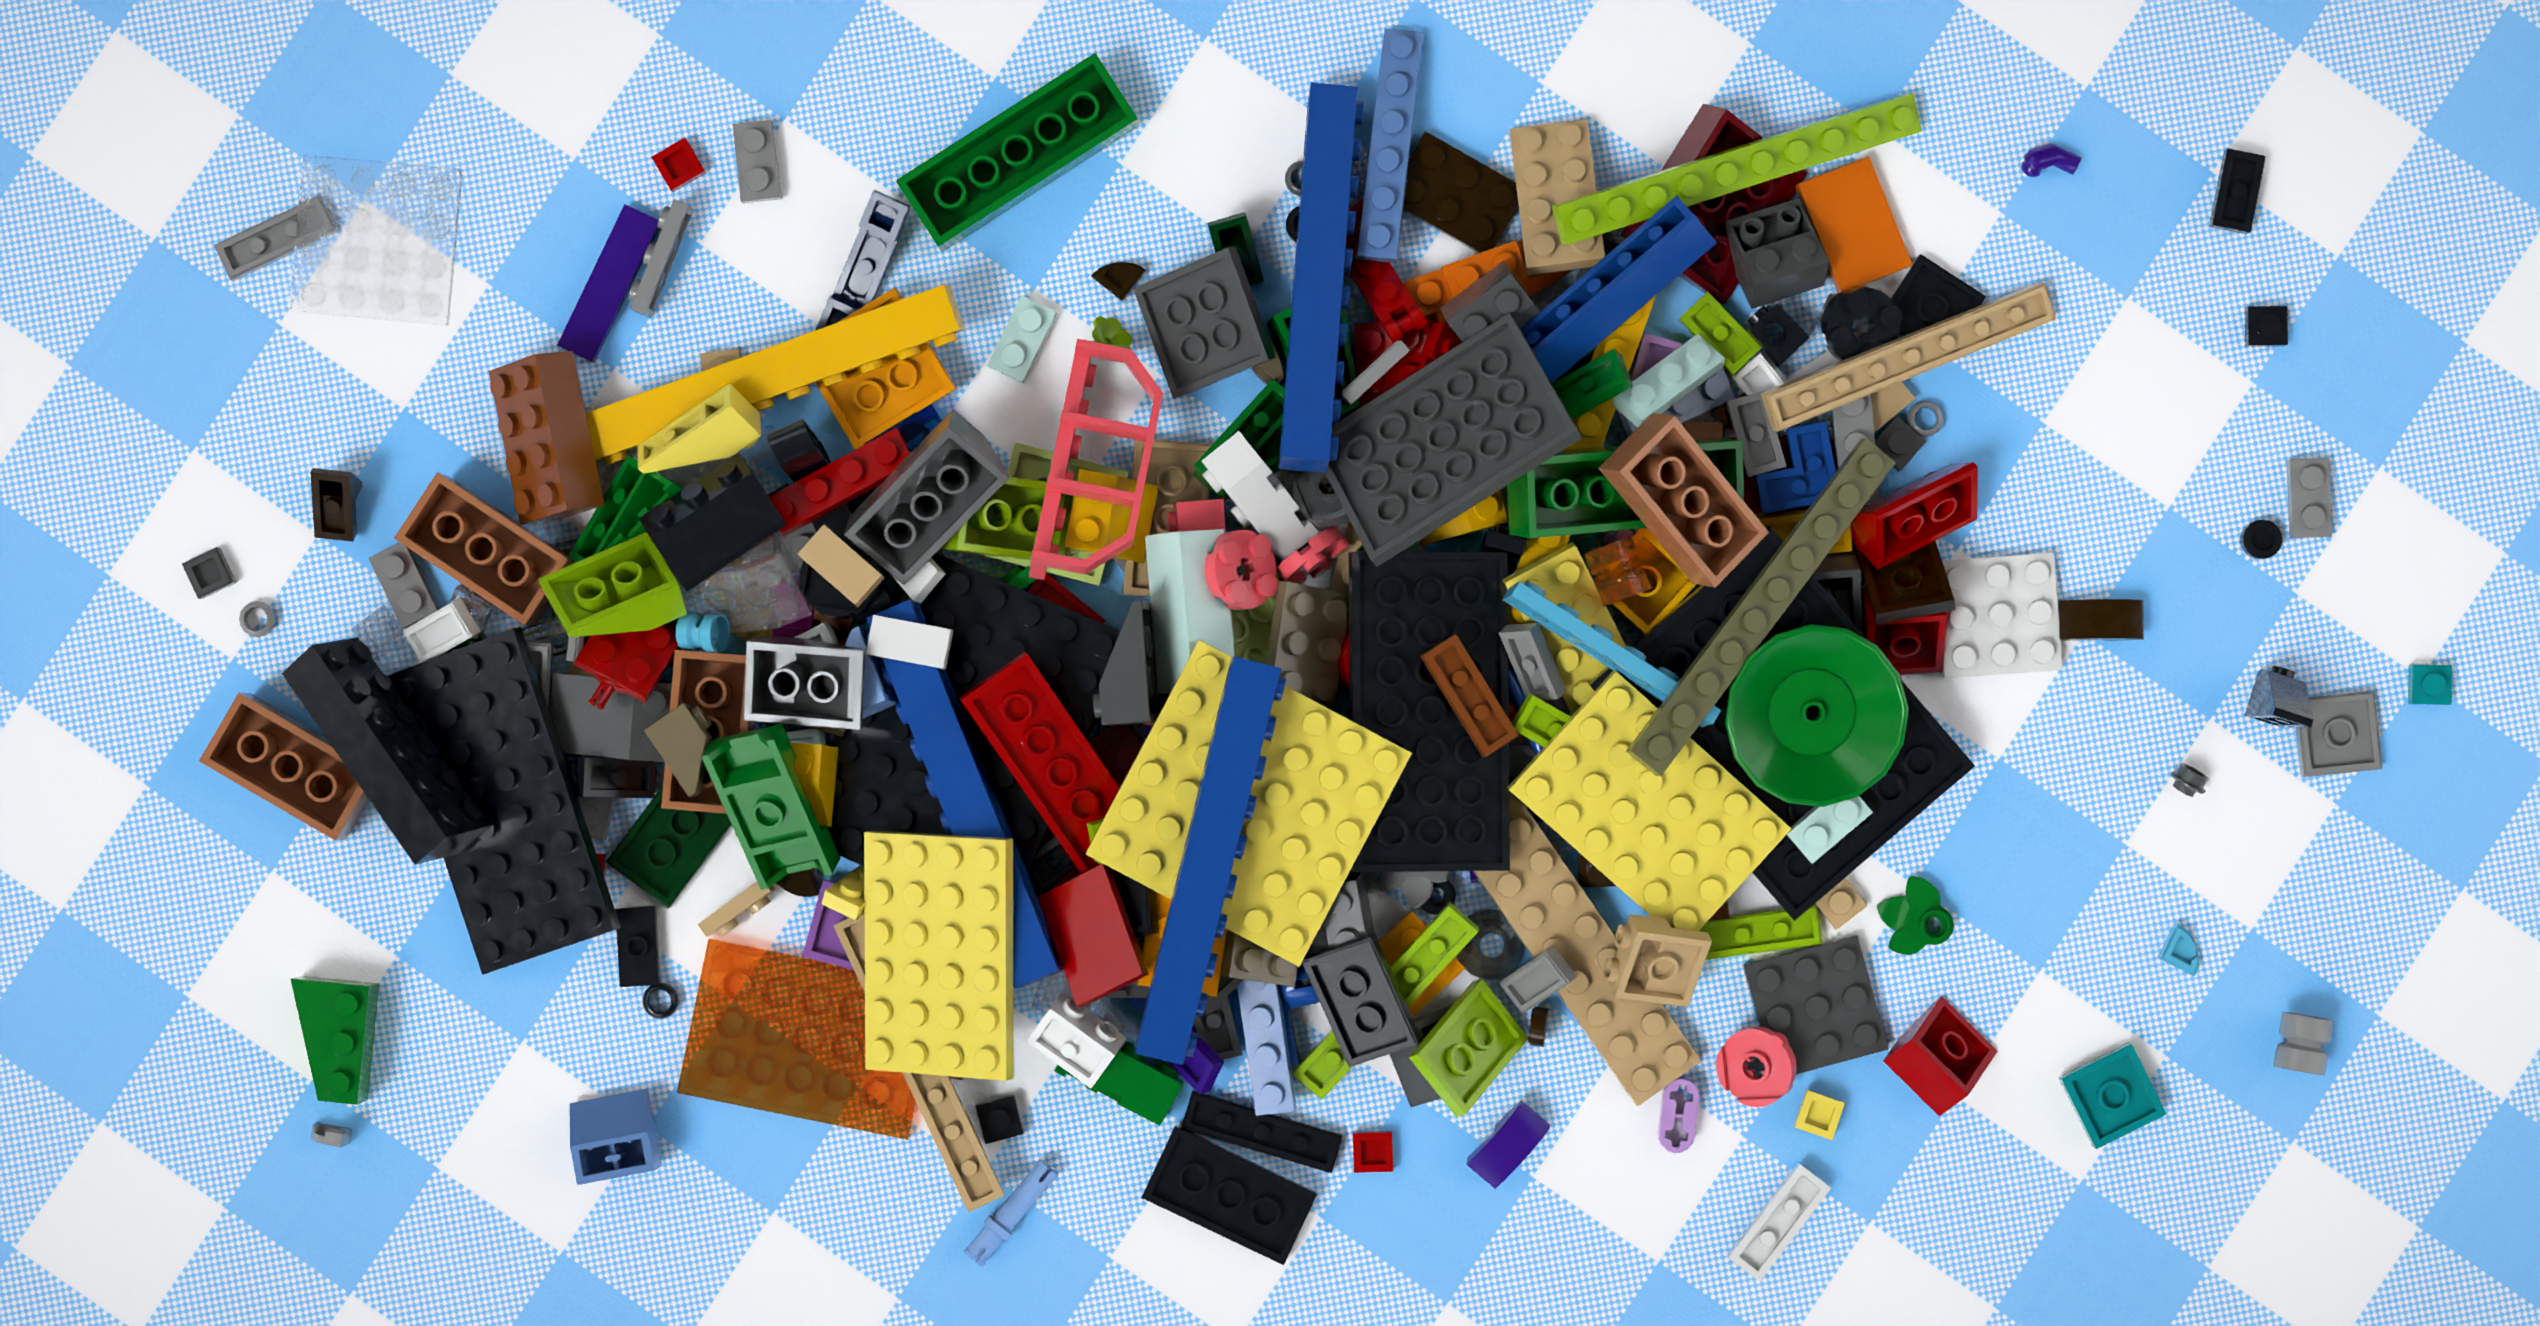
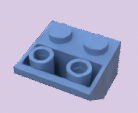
[569,1088,662,1185]

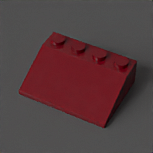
[1620,104,1808,305]

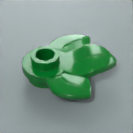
[1876,876,1954,955]

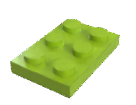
[1409,979,1528,1117]

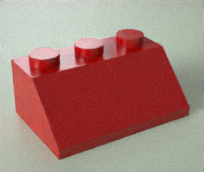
[1851,462,1978,570]

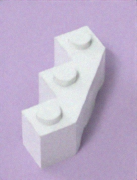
[1202,431,1319,562]

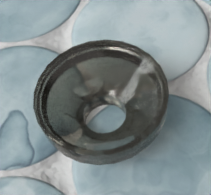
[1457,908,1526,980]

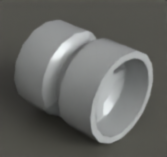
[2273,1012,2334,1076]

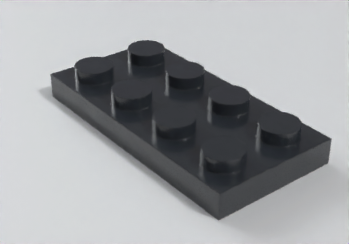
[1141,1125,1317,1265]

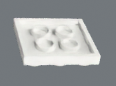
[1942,553,2063,678]

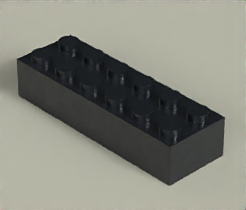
[281,637,490,865]

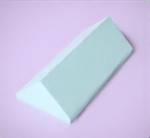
[1145,529,1235,694]

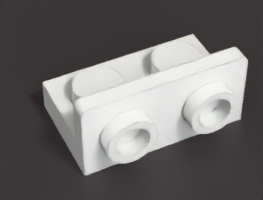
[1026,992,1126,1088]

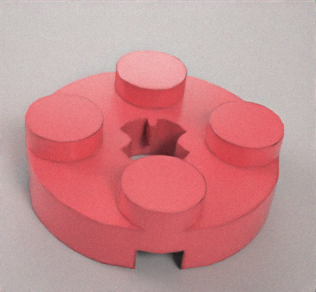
[1276,526,1351,584]
[1205,530,1278,610]
[1716,1026,1797,1107]

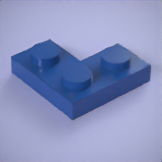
[1754,421,1836,514]

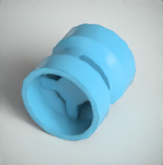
[676,612,731,653]

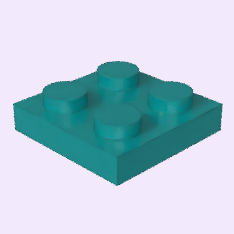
[2058,1042,2167,1149]

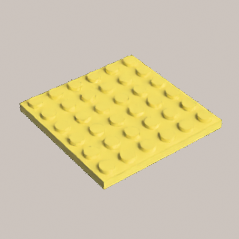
[1085,640,1412,967]

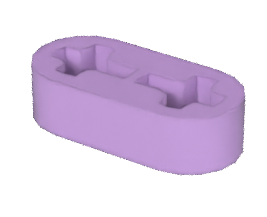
[1657,1077,1699,1153]

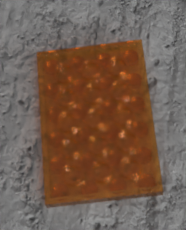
[677,938,916,1140]

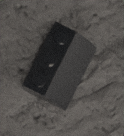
[639,452,787,592]

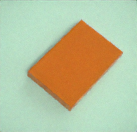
[1795,156,1913,293]

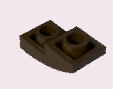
[2059,599,2144,641]

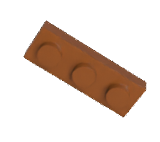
[1420,634,1519,757]

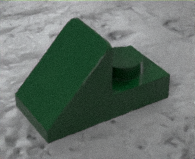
[1207,212,1264,286]

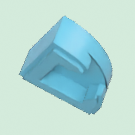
[2157,923,2199,976]

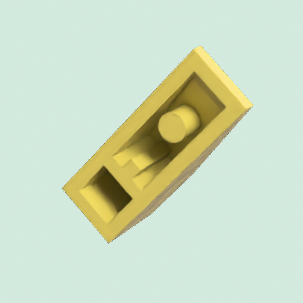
[638,383,761,474]

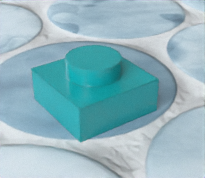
[2408,665,2452,705]

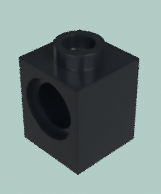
[1747,303,1810,367]

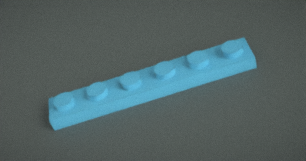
[1502,581,1721,727]

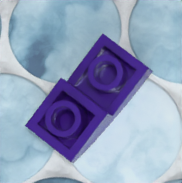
[1466,1100,1550,1189]

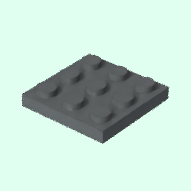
[1133,246,1276,399]
[1742,935,1889,1074]

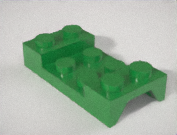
[701,724,840,890]

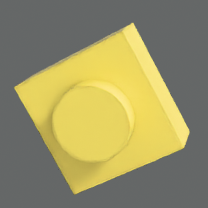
[1793,1089,1845,1140]

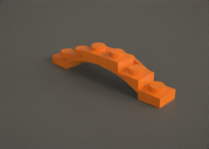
[1369,240,1572,324]

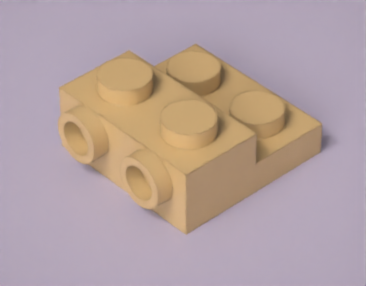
[1604,914,1712,1007]

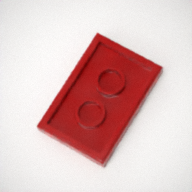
[1038,863,1149,1007]

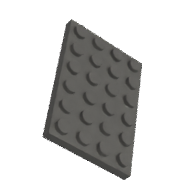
[1325,313,1583,567]

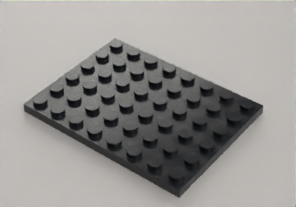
[1588,527,1975,921]
[827,553,1120,877]

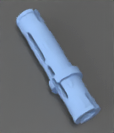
[964,1159,1058,1267]

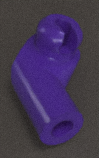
[2021,143,2081,177]

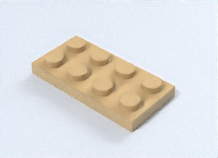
[1509,119,1605,275]

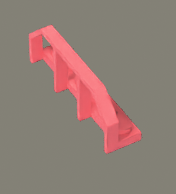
[1029,338,1163,580]

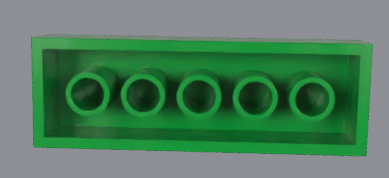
[895,53,1139,252]
[1507,437,1744,538]

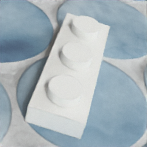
[1727,1162,1832,1282]

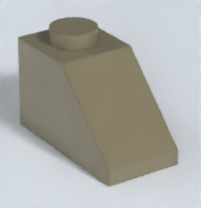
[644,703,712,797]

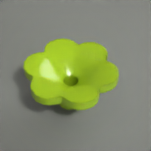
[1092,316,1133,349]

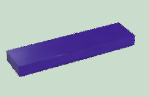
[557,204,659,363]

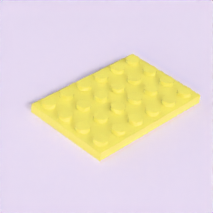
[1507,671,1792,931]
[864,831,1014,1081]

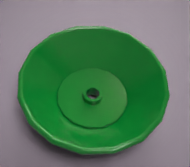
[1725,624,1909,807]

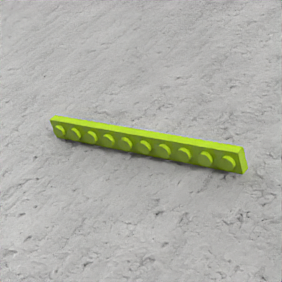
[1552,93,1922,245]

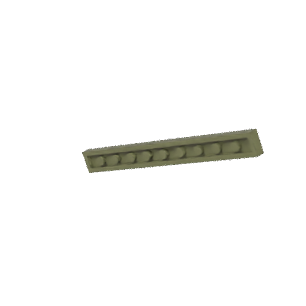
[1626,438,1896,776]

